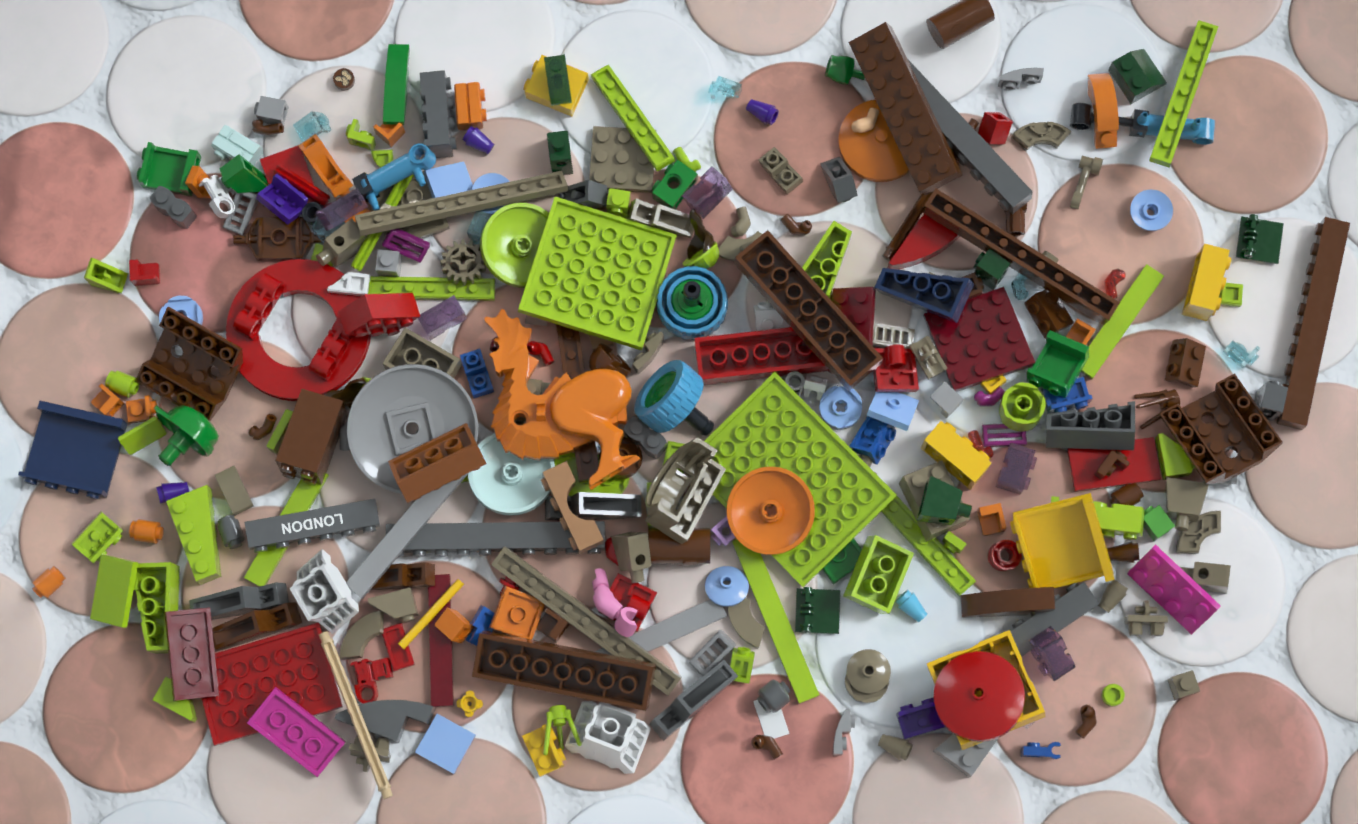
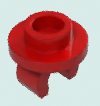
[499,576,520,596]

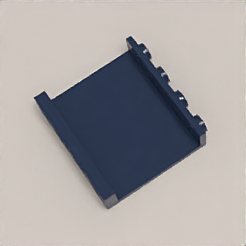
[18,400,128,500]

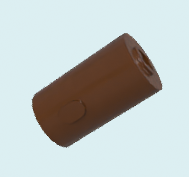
[926,0,995,49]
[648,528,710,566]

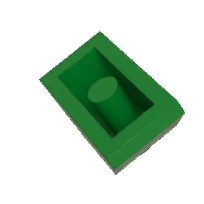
[219,154,269,193]

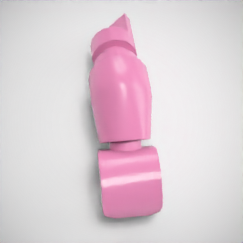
[592,568,638,637]

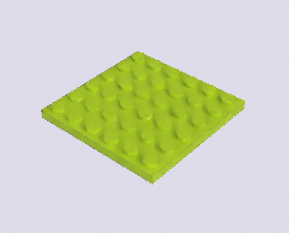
[518,197,677,351]

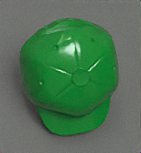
[154,405,219,466]

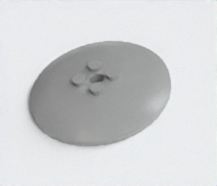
[347,364,478,494]

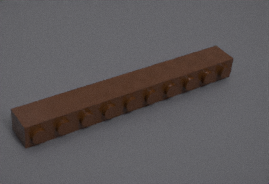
[921,188,1120,325]
[1277,217,1350,430]

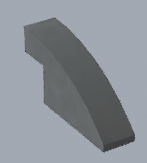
[545,492,642,520]
[189,582,289,620]
[649,660,738,741]
[334,700,436,743]

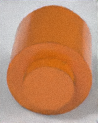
[129,519,164,544]
[32,566,66,598]

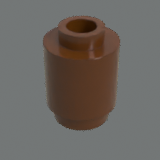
[1109,482,1144,506]

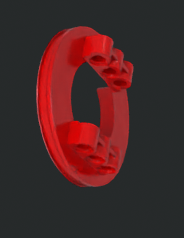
[226,259,371,401]

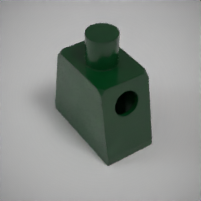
[547,131,573,175]
[916,476,972,525]

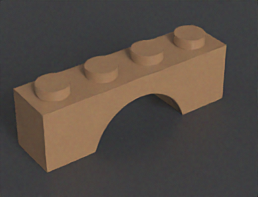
[541,461,604,554]

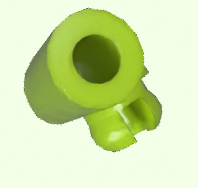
[673,147,701,172]

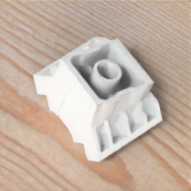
[289,549,359,634]
[565,701,651,774]

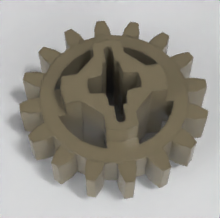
[440,239,486,286]

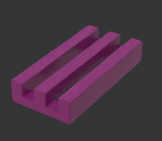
[382,228,430,263]
[982,424,1027,447]

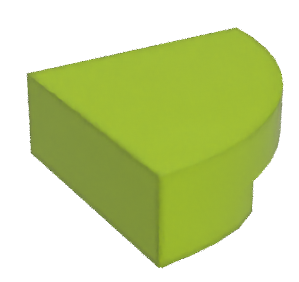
[371,150,393,168]

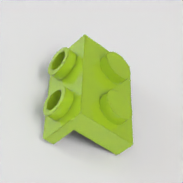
[71,511,123,563]

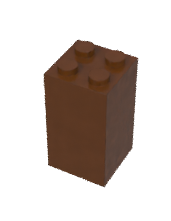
[275,389,348,486]

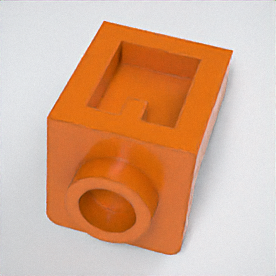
[185,166,211,198]
[126,395,157,424]

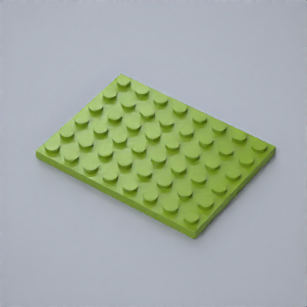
[704,372,897,588]

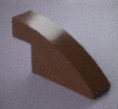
[961,587,1055,618]
[212,602,302,652]

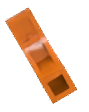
[1088,73,1119,149]
[298,134,353,198]

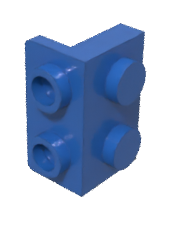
[1041,377,1093,414]

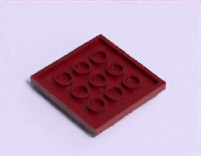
[923,287,1035,392]

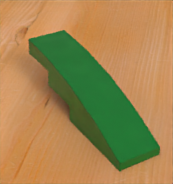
[383,44,410,125]

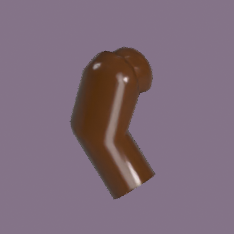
[252,119,284,136]
[780,214,812,235]
[248,414,277,440]
[1075,704,1097,739]
[751,735,783,759]

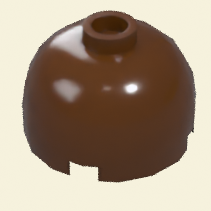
[589,343,631,378]

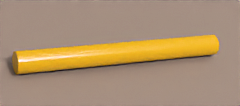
[398,579,464,649]

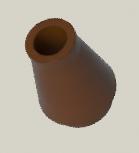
[1107,541,1140,563]

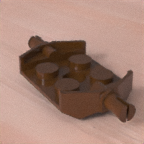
[233,217,328,261]

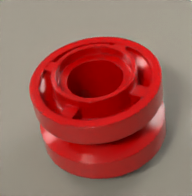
[988,540,1022,572]

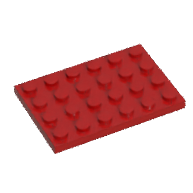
[201,622,343,746]

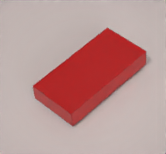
[382,623,415,672]

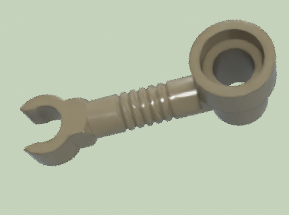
[1070,155,1103,209]

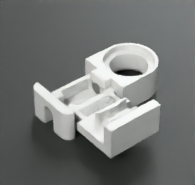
[199,175,236,218]

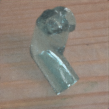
[1011,273,1029,300]

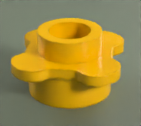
[456,690,483,717]

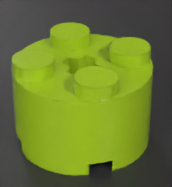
[999,382,1046,432]

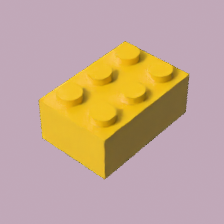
[1182,243,1231,321]
[920,421,991,490]

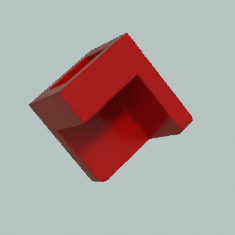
[978,112,1013,144]
[129,259,160,286]

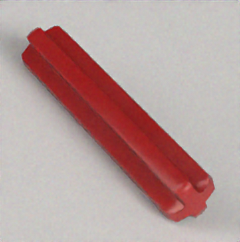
[274,164,330,206]

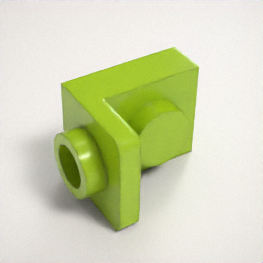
[346,119,376,151]
[730,647,755,684]

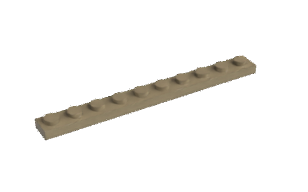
[355,171,568,236]
[491,546,682,696]

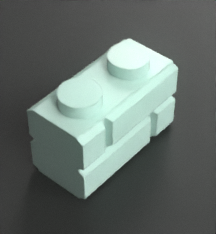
[211,125,263,166]

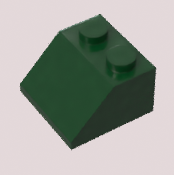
[1108,49,1167,104]

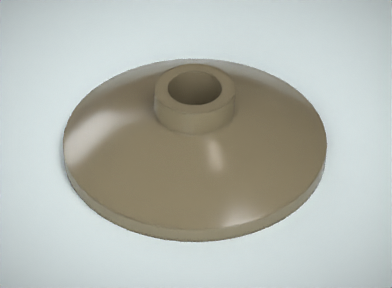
[846,649,891,694]

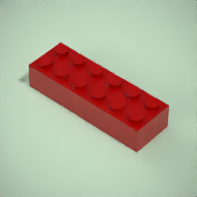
[695,327,828,385]

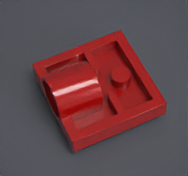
[873,344,919,392]
[598,573,657,632]

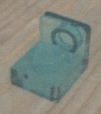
[708,75,742,102]
[293,111,331,143]
[1223,341,1260,368]

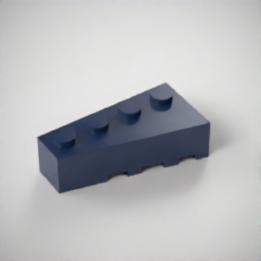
[874,268,974,323]

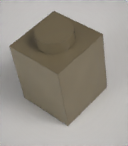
[1167,670,1200,700]

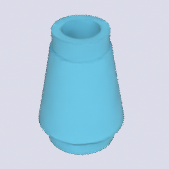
[895,590,928,622]

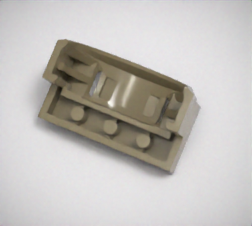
[645,437,726,544]

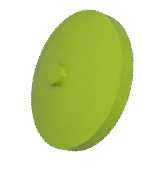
[480,203,549,288]

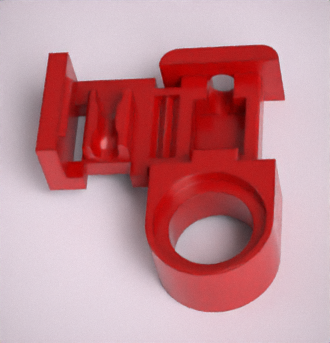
[350,658,394,704]

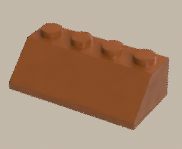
[388,423,487,503]

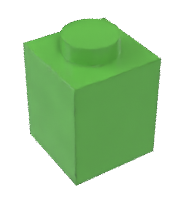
[1143,505,1175,542]

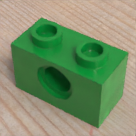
[652,159,698,210]

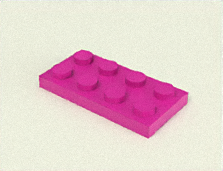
[1127,544,1221,635]
[247,687,346,777]

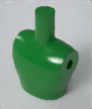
[825,55,865,85]

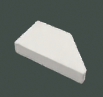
[327,272,370,296]

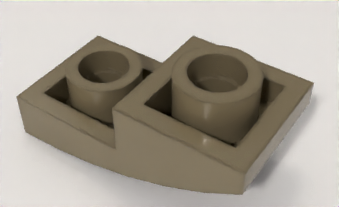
[758,147,803,194]
[632,331,664,374]
[215,466,254,516]

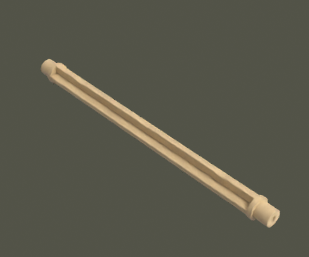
[319,631,393,799]

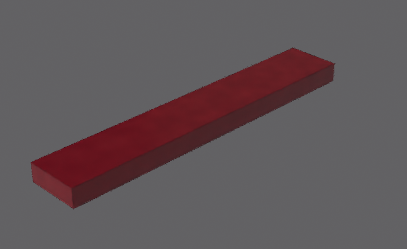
[428,574,454,707]

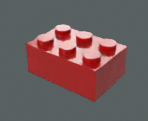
[338,293,421,337]

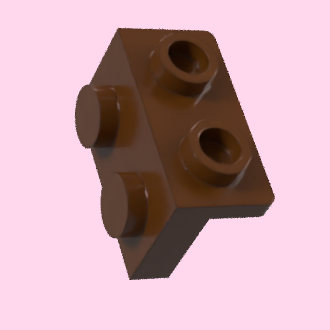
[1024,289,1074,339]
[1165,338,1206,388]

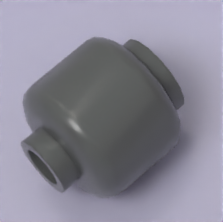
[757,680,791,713]

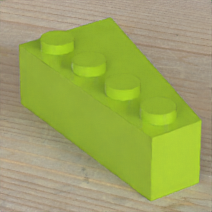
[802,221,852,298]
[166,485,222,585]
[1051,496,1145,540]
[134,562,180,654]

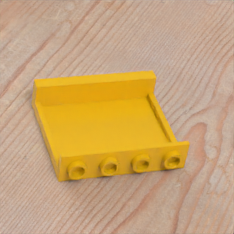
[1010,493,1115,588]

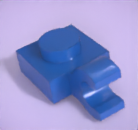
[465,605,494,646]
[1021,742,1061,759]

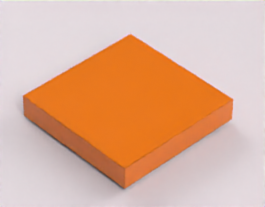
[490,586,545,639]

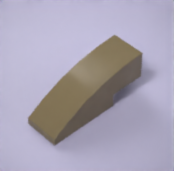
[627,199,694,238]

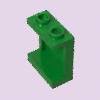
[137,142,201,197]
[1026,330,1089,398]

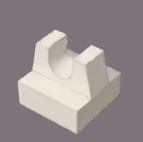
[804,374,828,401]

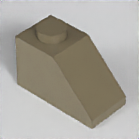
[368,588,419,623]

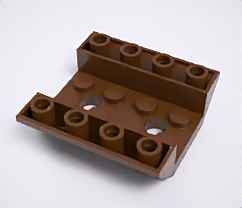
[135,307,243,421]
[1159,373,1283,484]

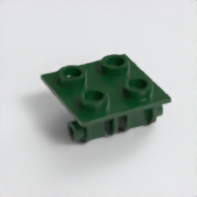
[1236,214,1284,264]
[795,587,840,634]

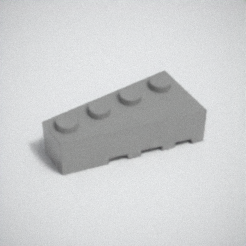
[933,734,998,777]

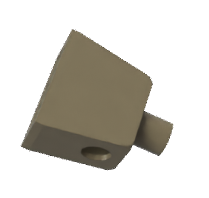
[316,218,365,267]
[1165,477,1209,531]
[611,532,651,583]
[1180,562,1231,594]

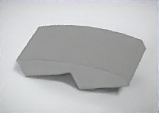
[998,67,1044,90]
[833,709,855,756]

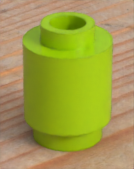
[105,370,139,398]

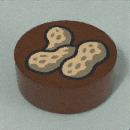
[333,68,355,90]

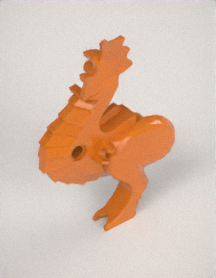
[484,309,640,490]

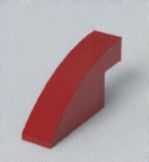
[887,214,960,270]

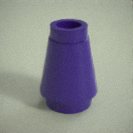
[746,99,779,125]
[462,126,495,154]
[156,482,189,504]

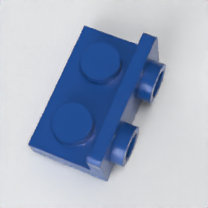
[849,416,896,465]

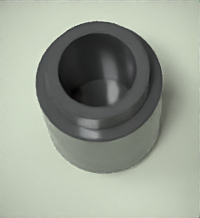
[217,515,245,549]

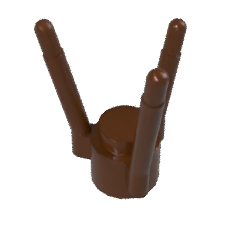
[1134,389,1180,429]

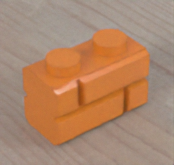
[454,82,487,131]

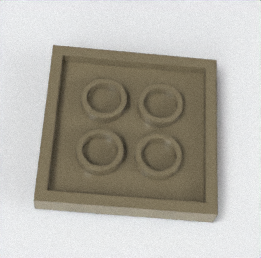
[589,126,656,193]
[377,171,450,251]

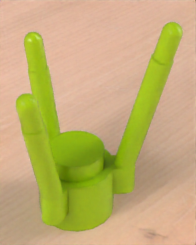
[543,705,582,755]

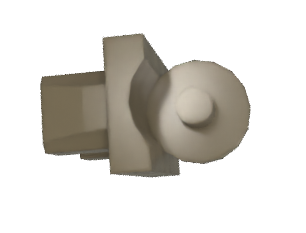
[909,336,948,380]
[1124,600,1168,636]
[349,736,391,772]

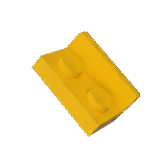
[522,724,566,777]

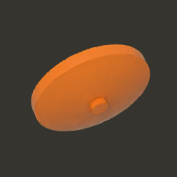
[838,100,910,182]
[727,467,815,555]

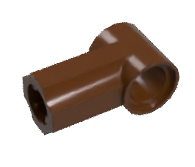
[1004,203,1027,236]

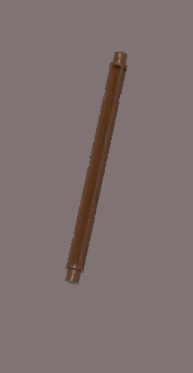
[882,118,979,261]

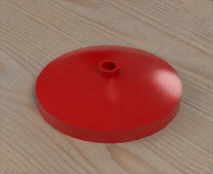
[934,651,1025,742]

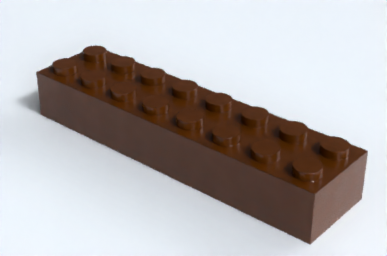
[848,22,963,195]
[735,230,883,392]
[472,630,656,711]

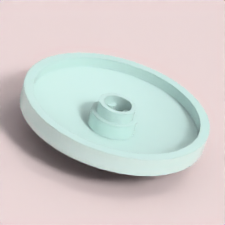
[468,433,555,515]

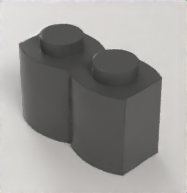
[149,186,197,229]
[623,416,667,459]

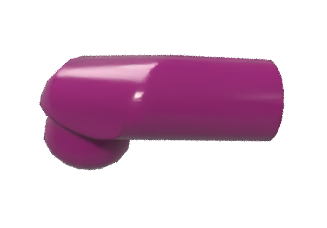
[974,386,1005,406]

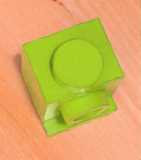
[607,188,631,219]

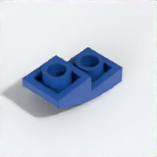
[460,349,494,399]

